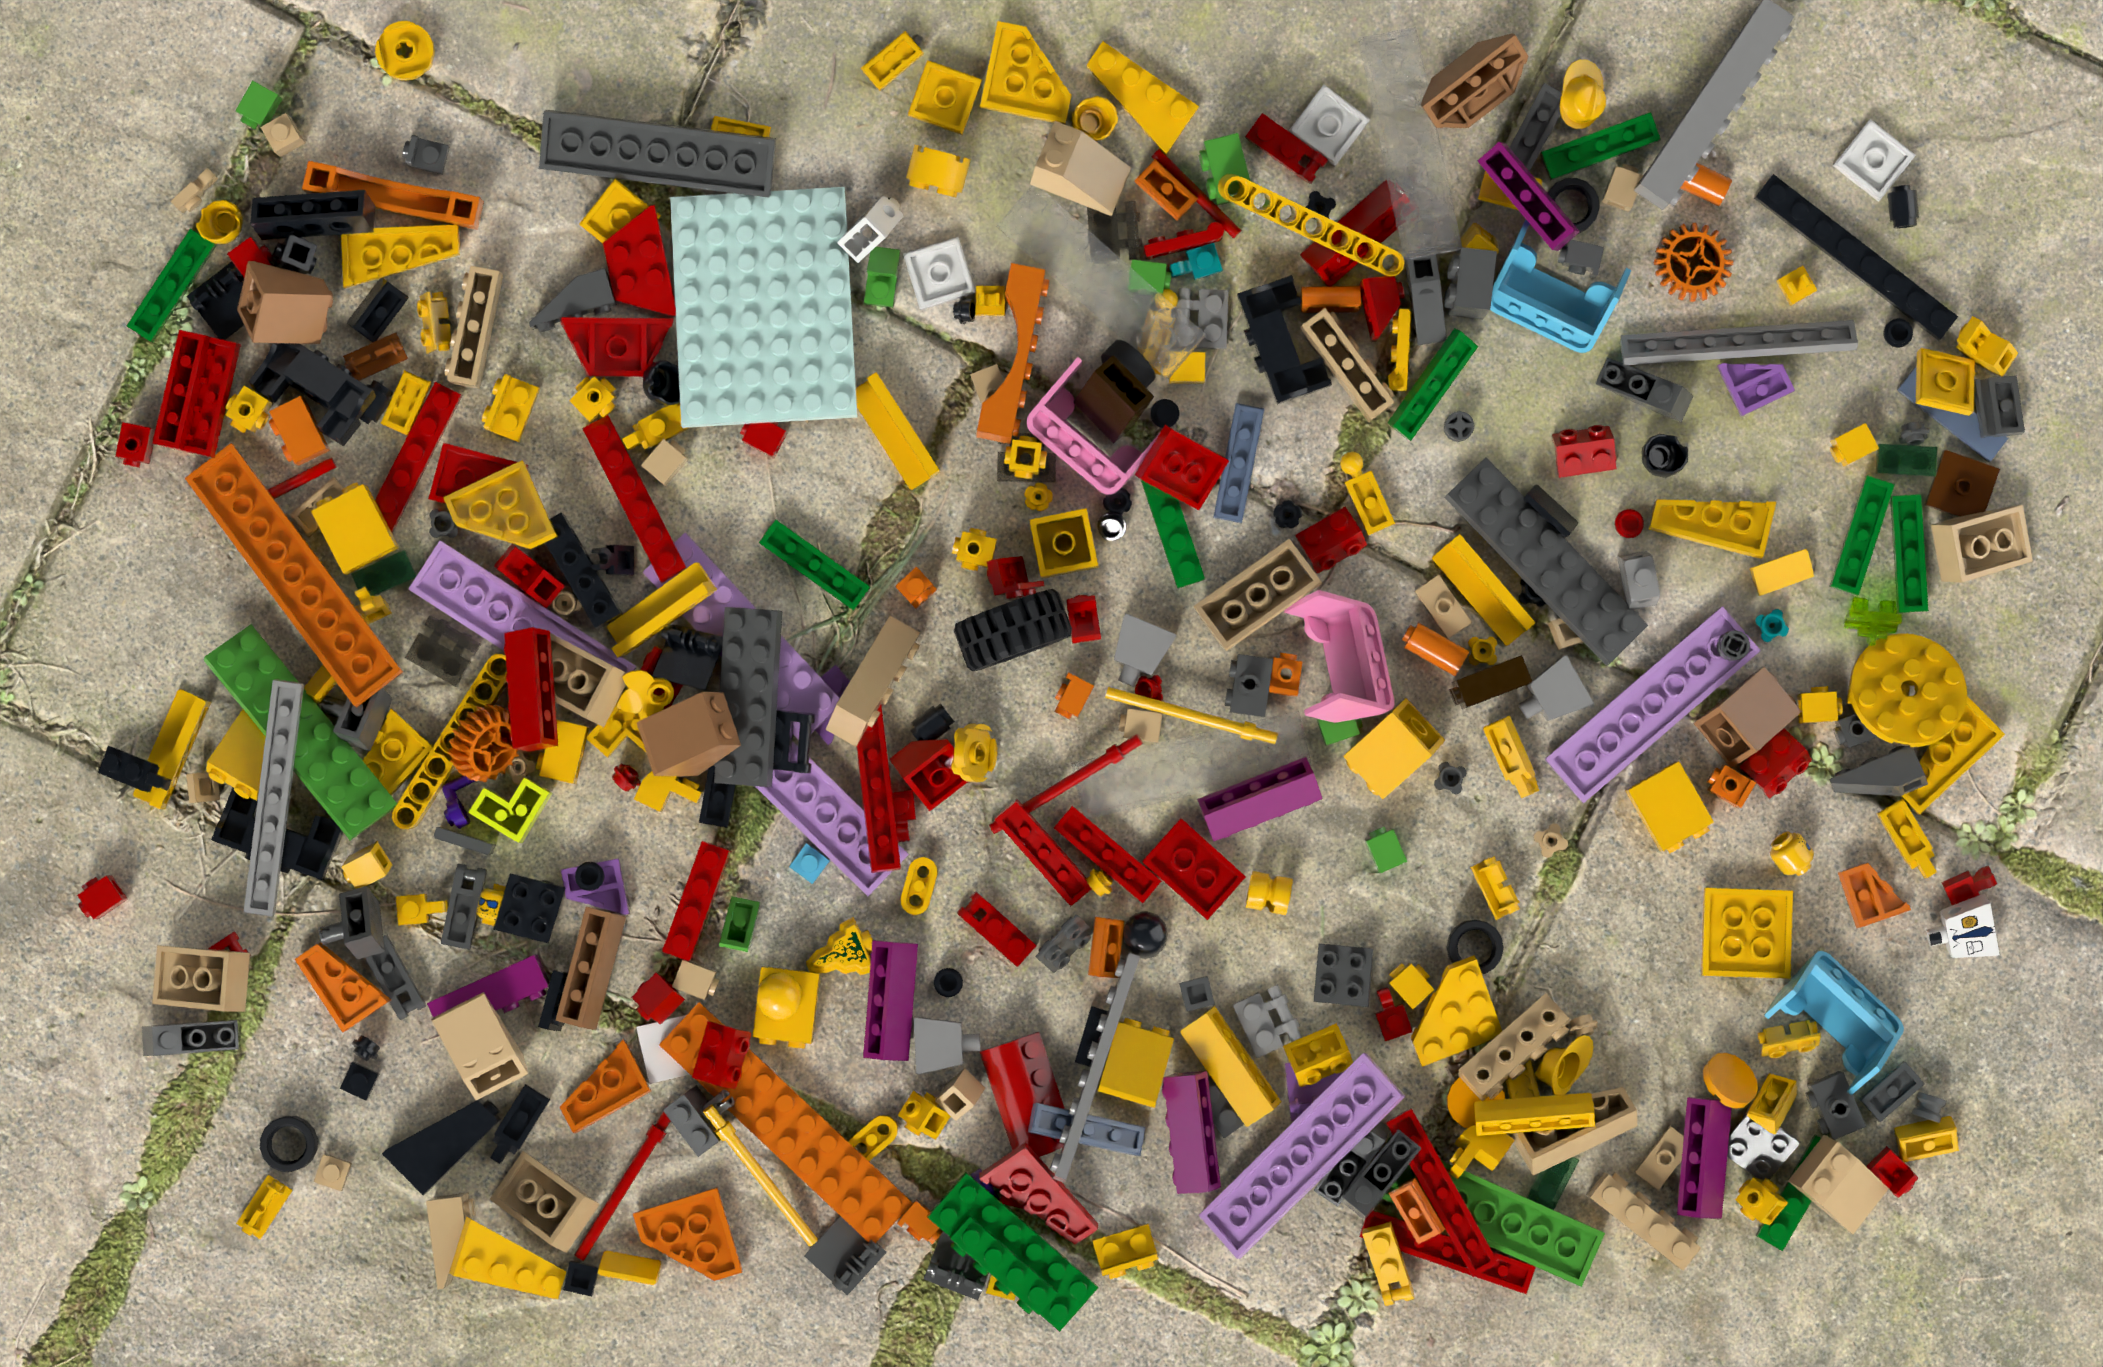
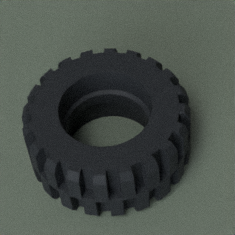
[954,589,1072,672]

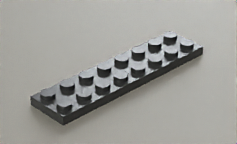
[539,110,776,198]
[1444,457,1648,666]

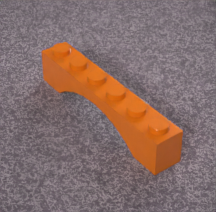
[302,161,484,230]
[976,263,1050,444]

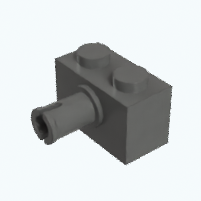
[1225,654,1273,718]
[321,688,393,751]
[318,886,385,960]
[1805,1071,1866,1140]
[663,1085,735,1157]

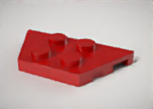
[603,204,676,316]
[560,317,673,377]

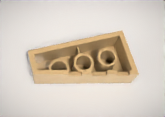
[826,616,920,747]
[1508,1087,1638,1175]

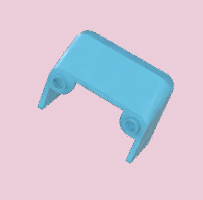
[1490,220,1631,353]
[1764,951,1904,1095]

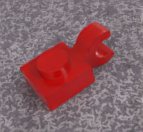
[892,790,916,842]
[1941,866,1997,906]
[1375,987,1413,1042]

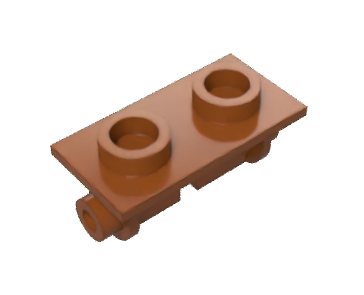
[343,332,408,381]

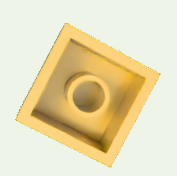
[1029,508,1098,579]

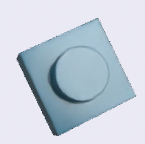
[789,843,830,884]

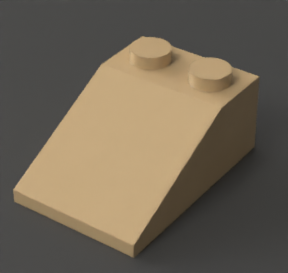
[1030,121,1131,216]
[1931,505,2033,583]
[550,633,626,727]
[152,945,250,1012]
[1788,1135,1889,1234]
[490,1151,600,1253]
[426,1192,476,1290]

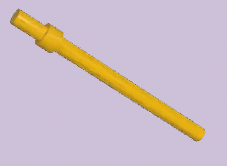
[1105,687,1278,744]
[703,1105,818,1246]

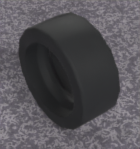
[1547,178,1600,234]
[1100,339,1156,388]
[1446,919,1504,974]
[260,1116,318,1172]

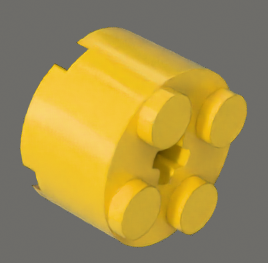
[906,144,971,198]

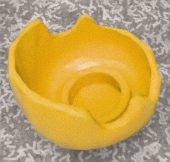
[1071,96,1118,141]
[196,200,243,244]
[757,972,802,1020]

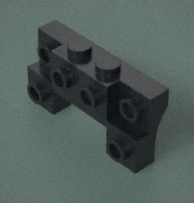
[1237,275,1332,405]
[248,343,376,447]
[211,787,343,880]

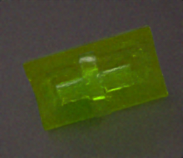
[1844,597,1902,646]

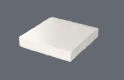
[1289,85,1370,167]
[1833,119,1916,202]
[903,237,976,310]
[636,1015,690,1084]

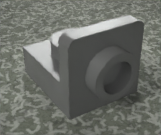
[402,135,450,175]

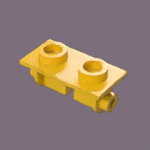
[417,292,451,354]
[1470,856,1520,920]
[1757,1020,1821,1058]
[236,1174,293,1240]

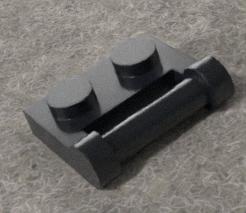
[773,710,815,773]

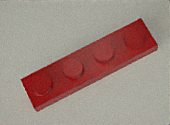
[994,799,1092,907]
[1054,806,1162,903]

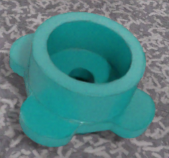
[1755,609,1789,642]

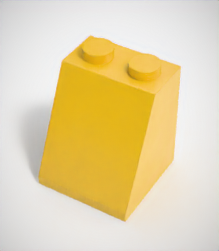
[1343,698,1446,799]
[1097,1017,1174,1108]

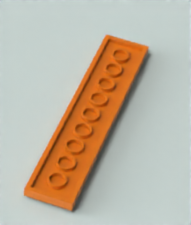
[185,443,403,708]
[659,1002,913,1244]

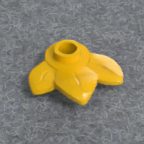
[617,670,674,720]

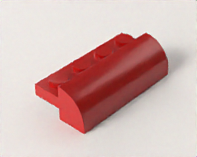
[152,330,241,458]
[980,1032,1065,1157]

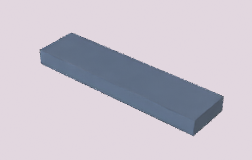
[1897,367,2009,462]
[1213,403,1264,524]
[1028,1103,1146,1156]

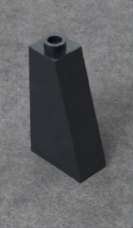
[382,1099,502,1195]

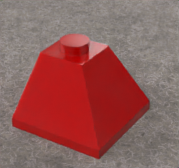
[1359,276,1405,343]
[889,739,968,811]

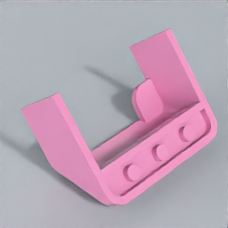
[1027,357,1160,495]
[1284,590,1394,723]

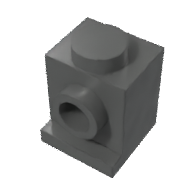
[1557,240,1604,279]
[1833,713,1877,749]

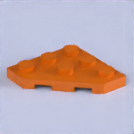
[633,1187,743,1281]

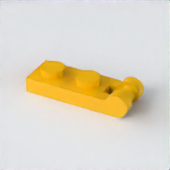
[1362,1222,1415,1306]

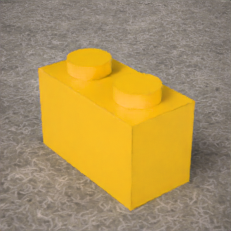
[536,720,590,784]

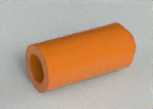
[1402,622,1469,676]

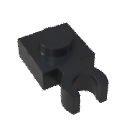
[592,545,634,576]

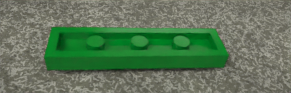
[1540,112,1661,181]
[126,229,216,343]
[1387,328,1479,441]
[1829,475,1895,596]
[1140,479,1205,589]
[1890,494,1929,613]
[759,519,871,611]
[1756,1134,1821,1251]

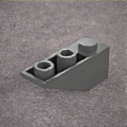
[1404,251,1446,345]
[529,268,617,332]
[1595,357,1694,422]
[1829,745,1928,796]
[142,1020,239,1056]
[1314,1121,1390,1207]
[1342,1129,1421,1220]

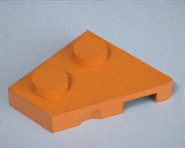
[1838,863,1911,928]

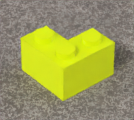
[468,778,553,843]

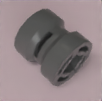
[1717,631,1750,661]

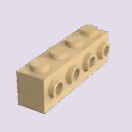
[445,265,503,389]
[1300,308,1395,422]
[1458,993,1570,1101]
[1587,1172,1701,1271]

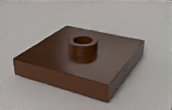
[1925,450,2000,517]

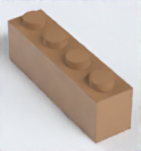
[556,907,626,1030]

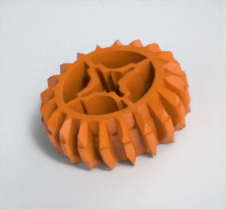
[1653,223,1733,302]
[448,704,519,783]

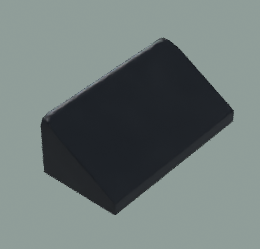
[347,278,409,343]
[1523,484,1578,538]

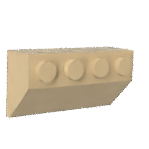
[1194,539,1323,651]

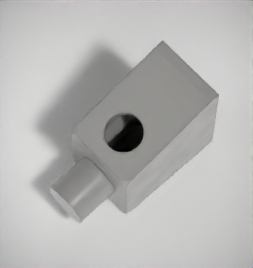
[1617,551,1660,610]
[1114,613,1177,687]
[1518,655,1594,721]
[914,1017,980,1074]

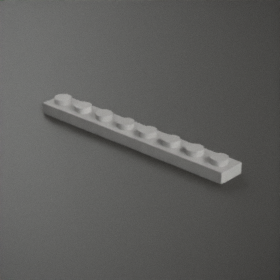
[1620,320,1858,365]
[244,679,304,917]
[1050,953,1140,1182]

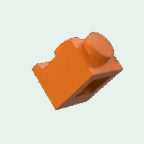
[895,566,937,609]
[1269,653,1303,697]
[1054,672,1094,720]
[1707,765,1756,808]
[897,1199,943,1244]

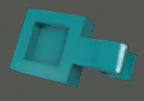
[1169,243,1223,280]

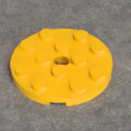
[1849,633,1967,747]

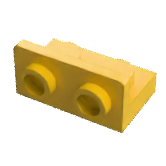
[481,374,540,443]
[1283,1023,1353,1087]
[1092,1223,1159,1279]

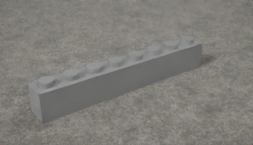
[1634,0,1794,210]

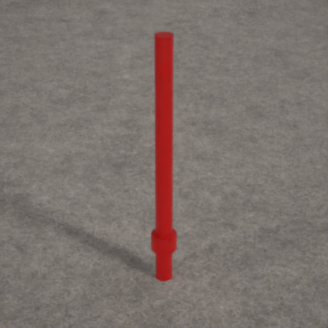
[989,734,1143,834]
[574,1105,671,1261]

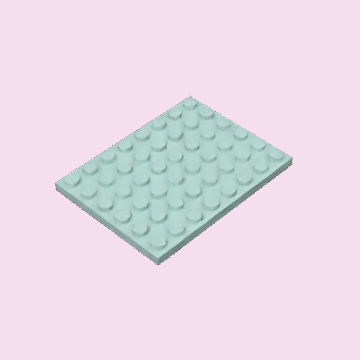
[670,187,858,428]

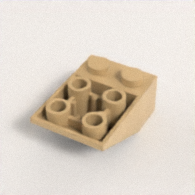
[431,992,528,1100]

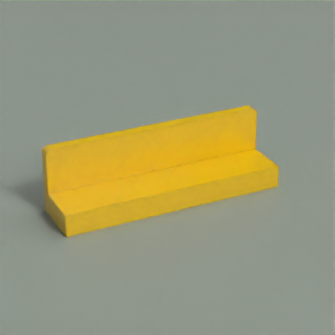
[856,372,940,490]
[1432,534,1535,646]
[607,562,717,658]
[133,689,212,809]
[1180,1006,1282,1127]
[1474,1093,1595,1136]

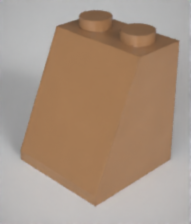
[237,261,333,344]
[1693,667,1802,768]
[637,692,741,776]

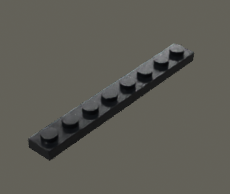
[1754,174,1958,341]

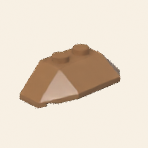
[1420,33,1529,128]

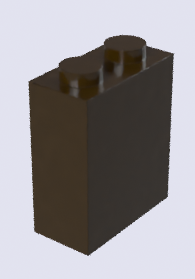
[1073,355,1154,444]
[1449,655,1533,709]

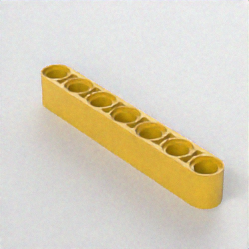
[1218,174,1404,276]
[392,654,507,829]

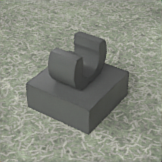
[1179,976,1215,1012]

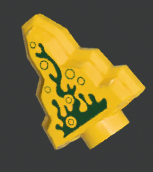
[806,917,873,975]

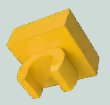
[1776,265,1817,306]
[975,286,1005,316]

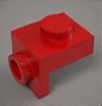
[1066,595,1101,644]
[1866,1146,1918,1198]

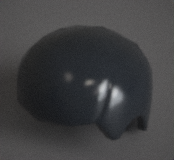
[643,360,680,405]
[1641,434,1688,478]
[1124,911,1168,959]

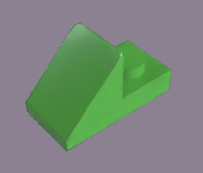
[864,247,900,308]
[719,896,760,952]

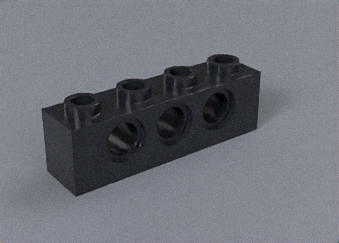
[250,190,376,240]
[545,513,623,630]

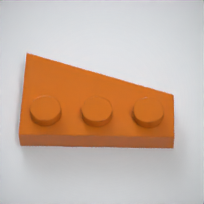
[294,942,392,1033]
[560,1039,652,1134]

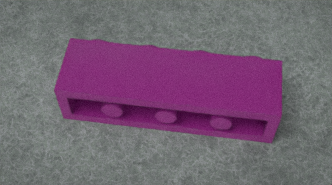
[1477,141,1580,251]
[1197,757,1323,842]
[863,940,918,1061]
[427,954,550,1017]
[1162,1071,1221,1194]
[1677,1097,1732,1219]

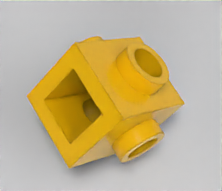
[569,376,617,422]
[225,386,273,434]
[1004,436,1047,479]
[952,528,997,571]
[898,1090,951,1140]
[1735,1177,1788,1225]

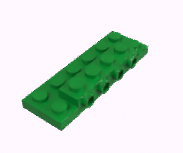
[927,1172,1099,1332]

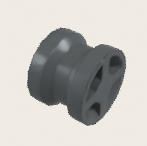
[1444,411,1474,442]
[1912,1092,1947,1123]

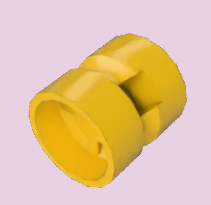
[1245,871,1293,915]

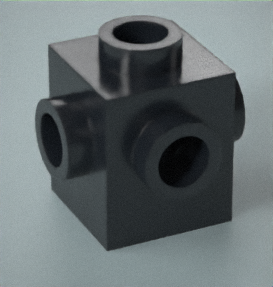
[272,234,317,274]

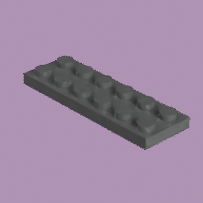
[714,607,783,787]

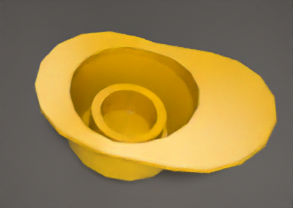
[1559,59,1606,129]
[1535,1035,1594,1095]

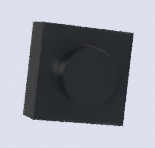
[340,1061,380,1101]
[563,1261,599,1297]

